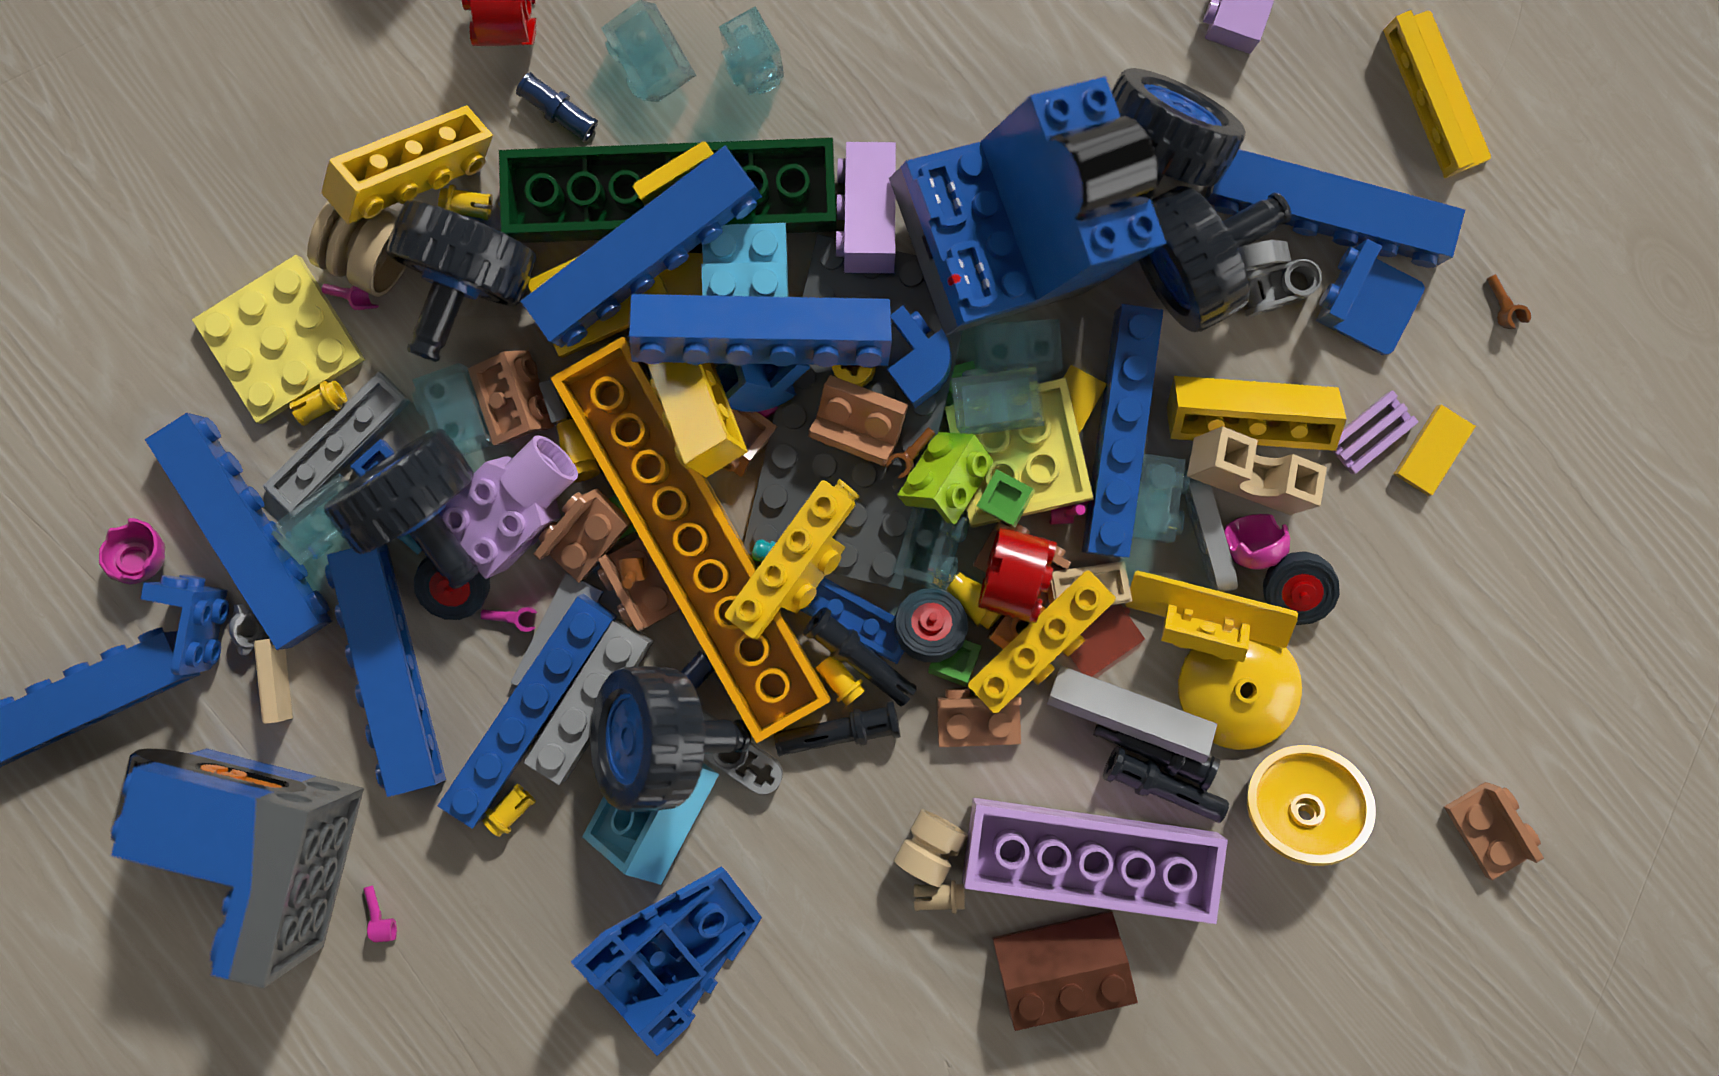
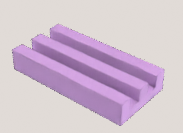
[1333,390,1419,474]

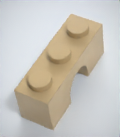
[1187,426,1327,515]

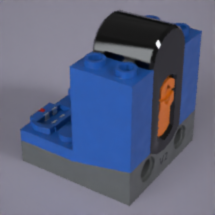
[889,76,1166,335]
[110,748,364,988]

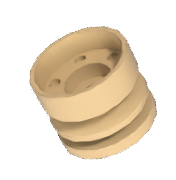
[307,201,406,297]

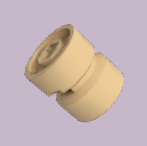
[894,809,968,887]

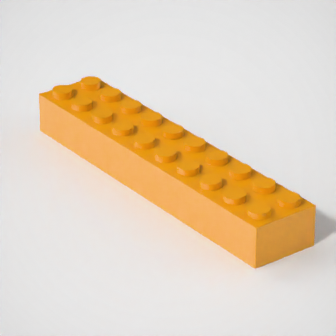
[550,337,831,744]

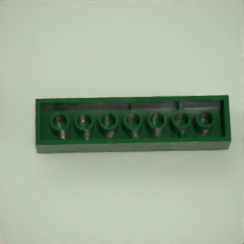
[499,137,837,243]

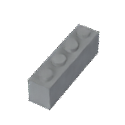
[524,619,655,785]

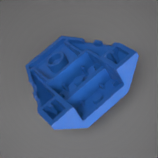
[571,866,762,1056]

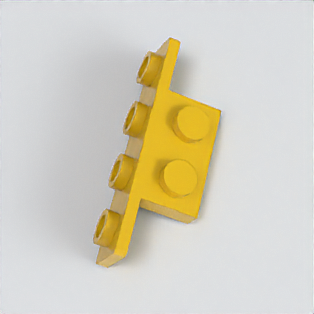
[725,480,855,639]
[968,570,1116,713]
[1125,570,1298,663]

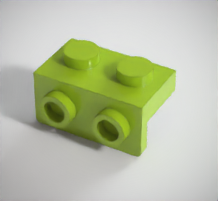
[897,432,993,524]

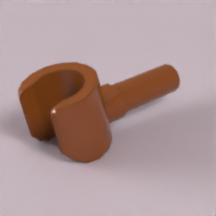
[1487,274,1531,329]
[886,427,936,478]
[619,557,646,589]

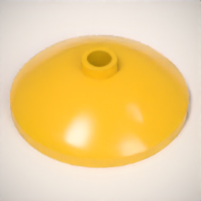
[1178,639,1302,750]
[1247,745,1375,866]

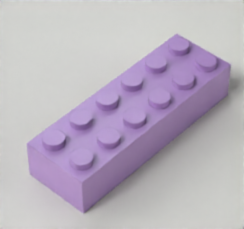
[962,798,1228,924]

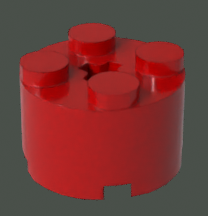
[462,0,536,47]
[978,528,1057,624]

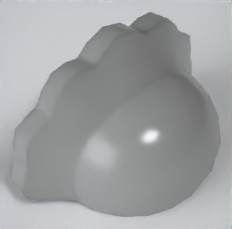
[229,604,267,656]

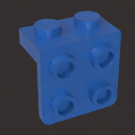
[1316,239,1425,355]
[141,575,229,675]

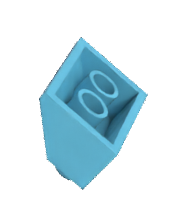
[582,763,719,885]

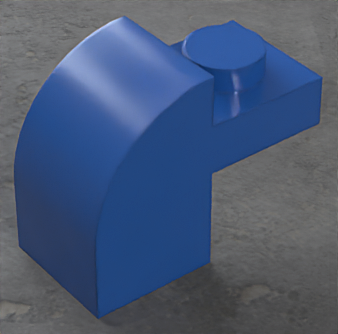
[887,306,952,408]
[716,363,810,412]

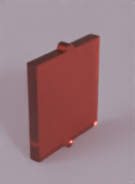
[1063,604,1145,677]

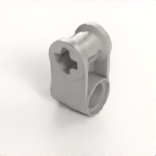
[1245,259,1322,317]

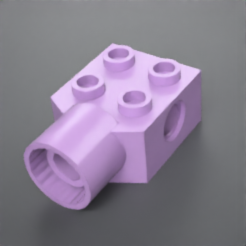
[438,435,578,579]

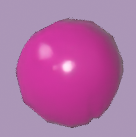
[1224,514,1291,570]
[99,518,165,585]

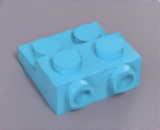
[701,223,789,297]

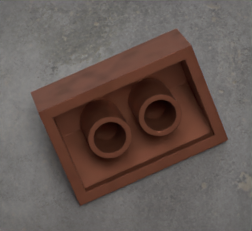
[992,910,1138,1031]

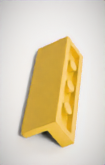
[1383,10,1491,179]

